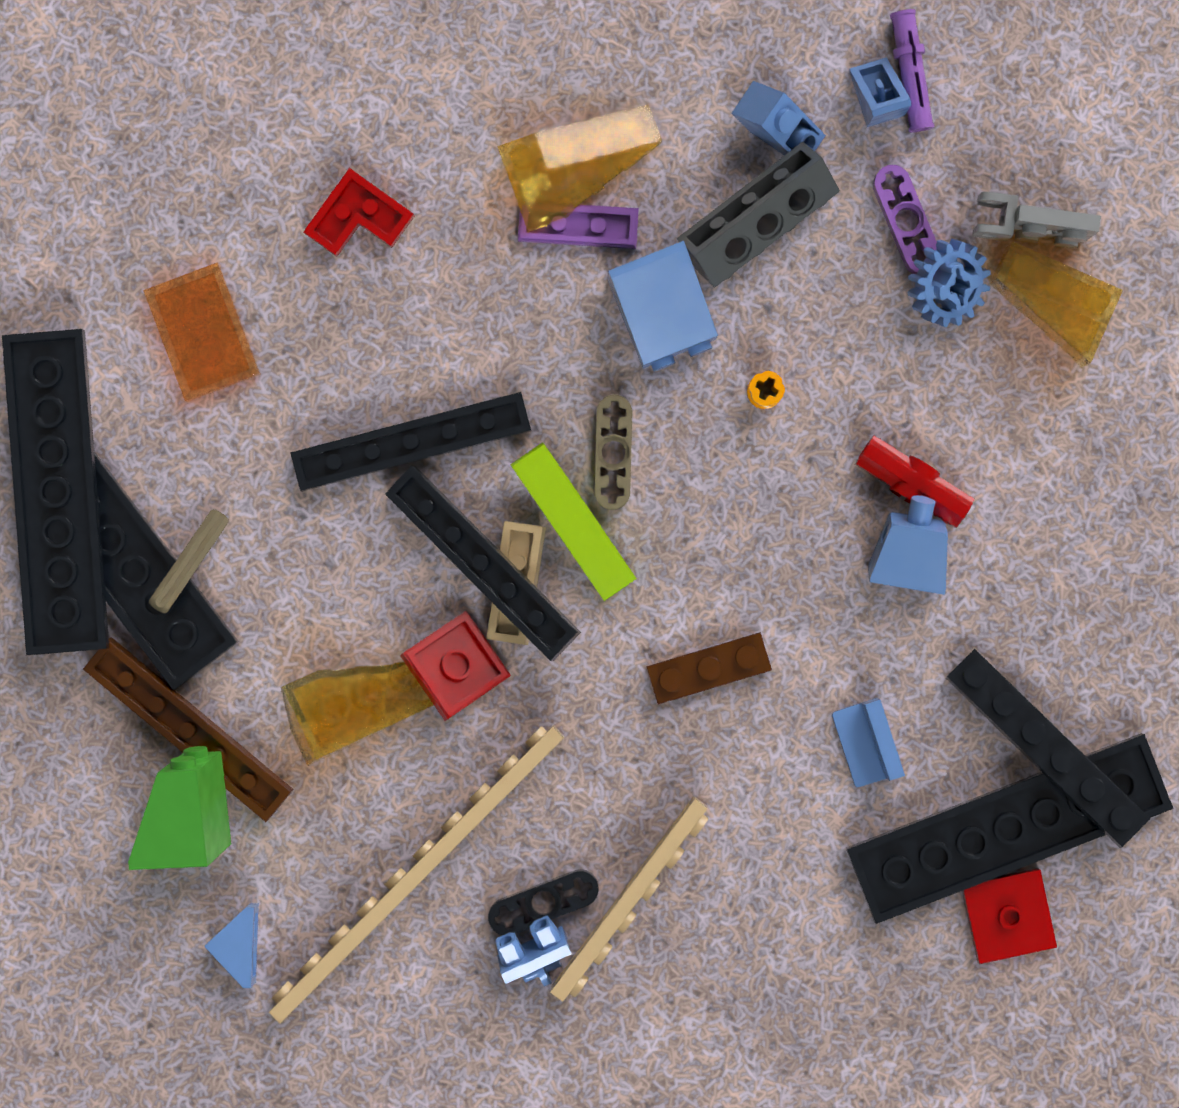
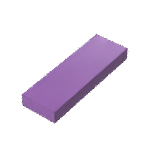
[518,201,639,249]

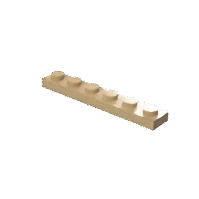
[550,796,709,1002]

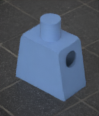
[868,496,948,595]

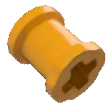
[747,371,785,409]

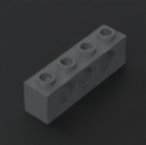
[677,142,840,288]

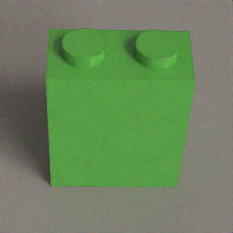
[128,746,232,870]

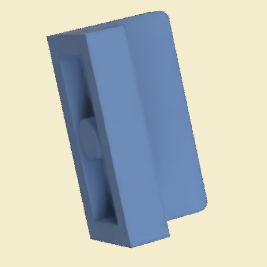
[832,698,905,787]

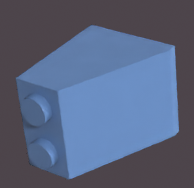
[608,241,718,372]

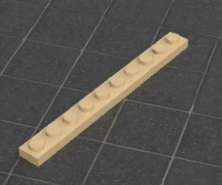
[269,725,564,1024]

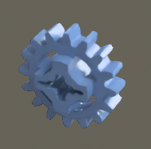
[907,238,991,327]

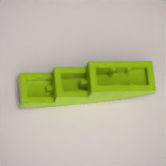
[510,442,637,601]

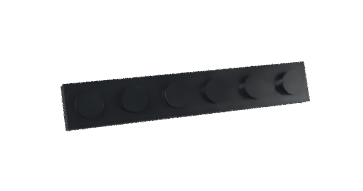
[290,392,531,492]
[385,465,581,661]
[946,649,1150,848]

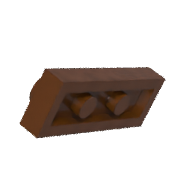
[646,632,772,705]

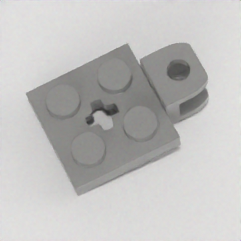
[972,192,1101,248]

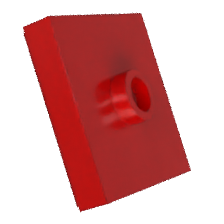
[400,611,511,721]
[962,868,1057,964]

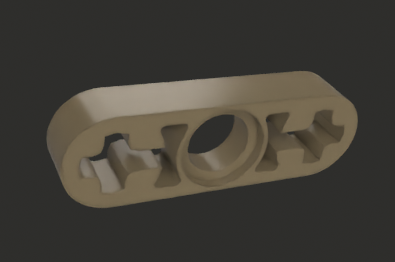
[595,395,632,510]

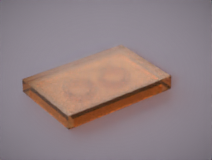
[143,262,261,402]

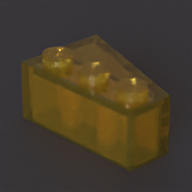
[989,242,1123,368]

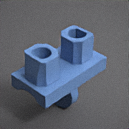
[496,916,571,986]

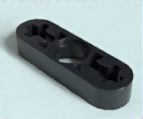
[488,869,599,935]

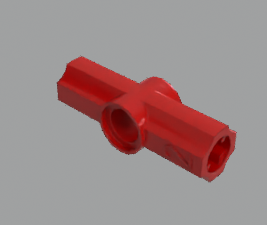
[855,435,975,528]

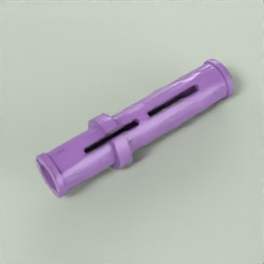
[890,9,935,133]

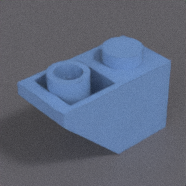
[731,81,826,156]

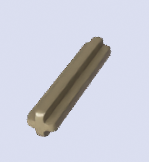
[149,509,229,613]

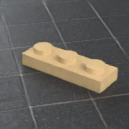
[486,521,546,645]

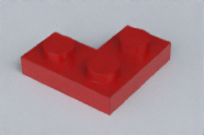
[303,168,415,257]

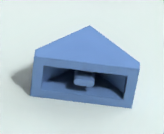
[849,57,911,127]
[204,903,259,988]

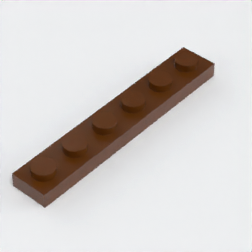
[83,637,294,822]

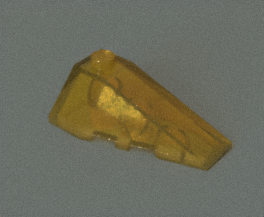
[497,105,662,232]
[281,662,434,766]

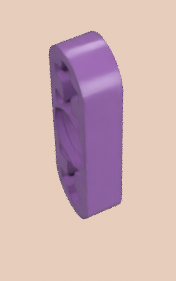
[873,165,937,274]

